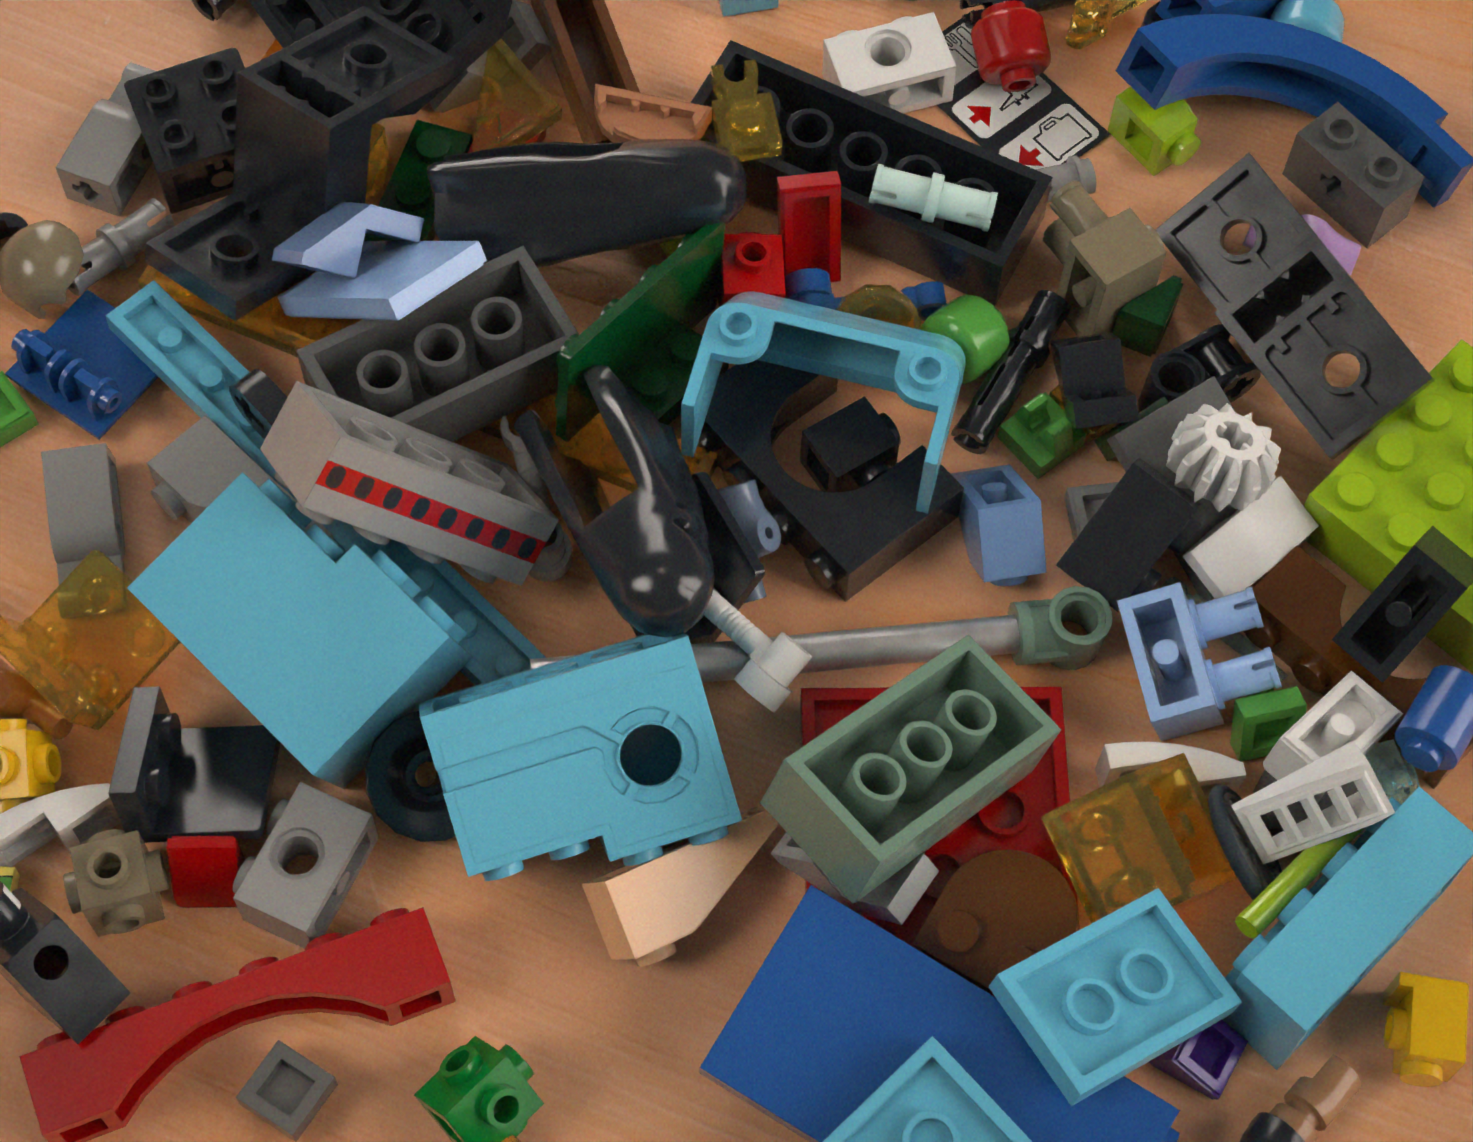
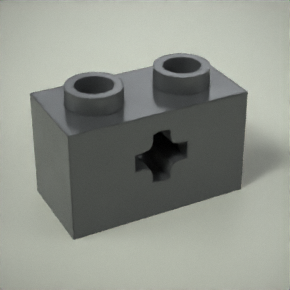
[1282,102,1425,249]

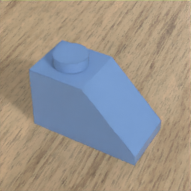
[951,464,1047,586]

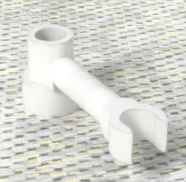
[704,588,812,712]

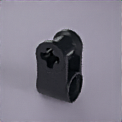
[1138,324,1261,409]

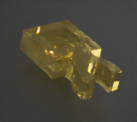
[711,59,782,161]

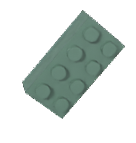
[760,634,1061,904]

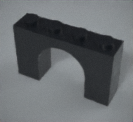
[695,360,964,602]

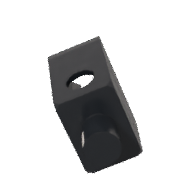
[0,881,130,1044]

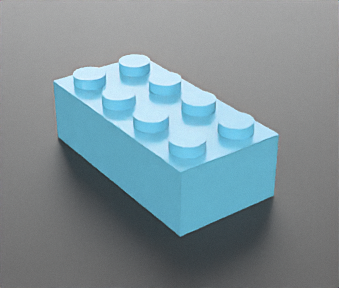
[1222,787,1473,1070]

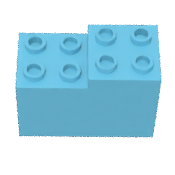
[127,472,472,789]
[419,633,742,881]

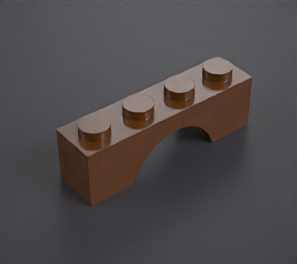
[1244,545,1473,789]

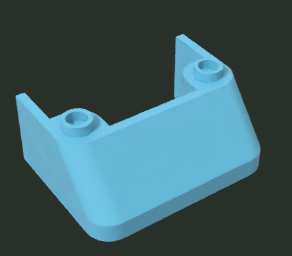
[681,291,966,514]

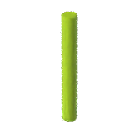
[1235,828,1365,939]

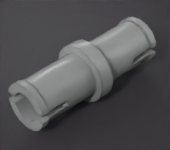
[68,198,175,296]

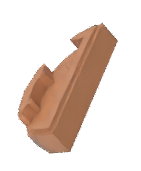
[594,84,712,143]

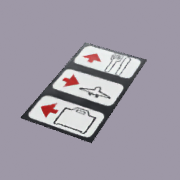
[937,10,1110,169]

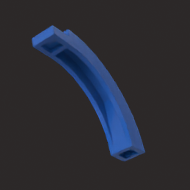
[1116,14,1473,208]

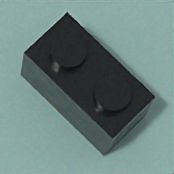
[1056,458,1202,612]
[1332,526,1473,683]

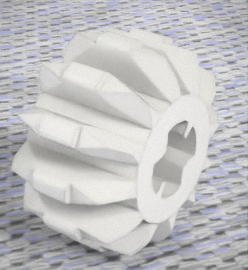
[1166,403,1281,512]

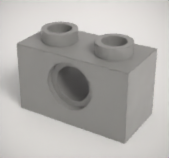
[233,782,379,949]

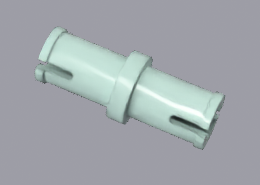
[869,164,998,232]

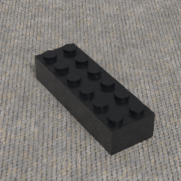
[691,40,1053,307]

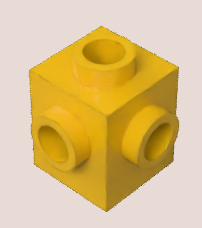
[0,719,61,814]

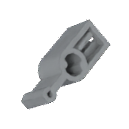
[56,62,156,217]
[41,443,129,620]

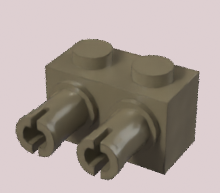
[1043,181,1167,337]

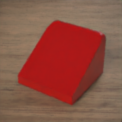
[167,836,246,908]

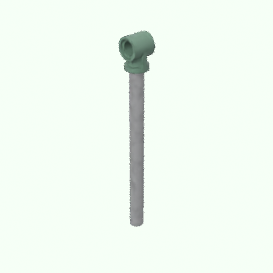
[530,586,1112,683]

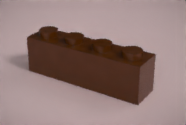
[531,0,640,143]

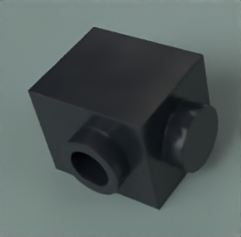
[800,396,901,492]

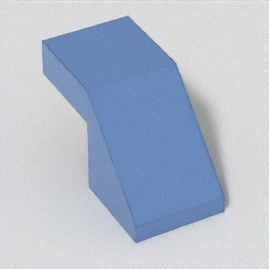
[272,201,424,278]

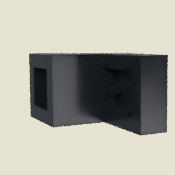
[1050,332,1139,429]

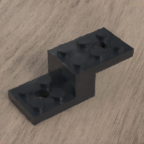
[1155,153,1435,460]

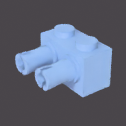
[1117,582,1282,741]

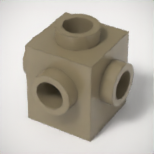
[63,829,169,937]

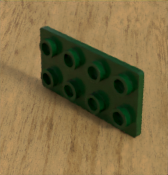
[555,222,729,442]

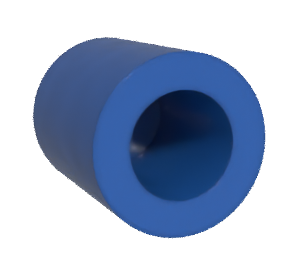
[1395,665,1473,772]

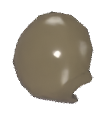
[0,220,84,319]

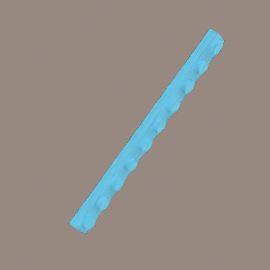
[106,280,546,685]

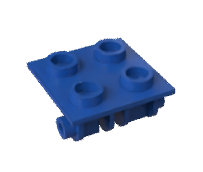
[5,289,158,440]

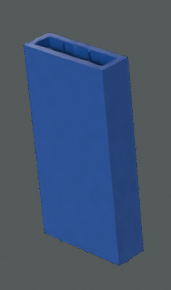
[699,885,1180,1142]

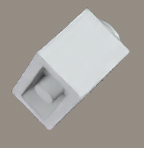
[822,12,956,113]

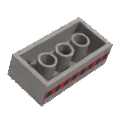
[260,381,559,586]

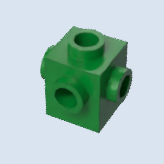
[414,1036,544,1142]

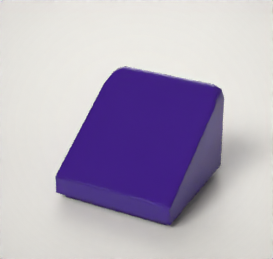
[1149,1020,1248,1100]

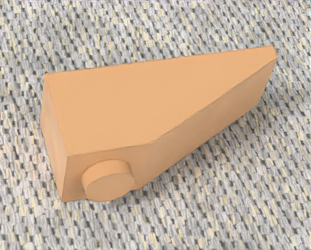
[582,806,779,967]

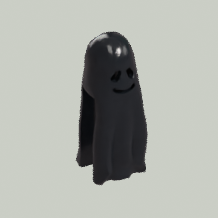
[426,139,747,268]
[514,364,715,638]

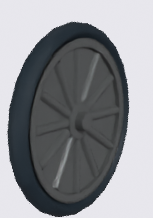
[1208,785,1282,900]

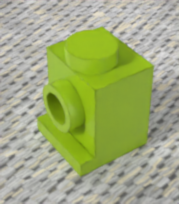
[1107,86,1201,176]

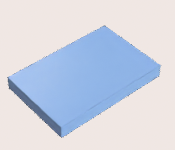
[277,241,487,321]

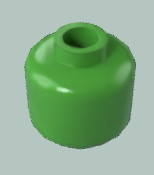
[920,294,1010,385]

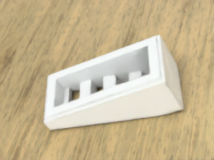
[1231,741,1395,864]

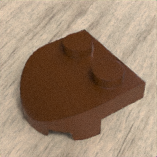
[912,850,1079,990]

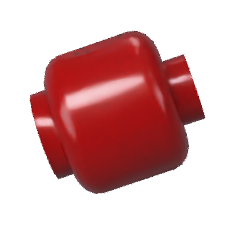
[971,0,1051,92]

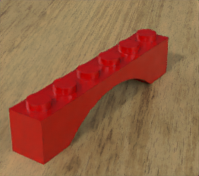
[19,907,456,1142]

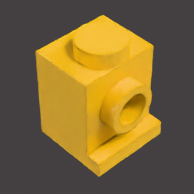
[1383,972,1469,1087]

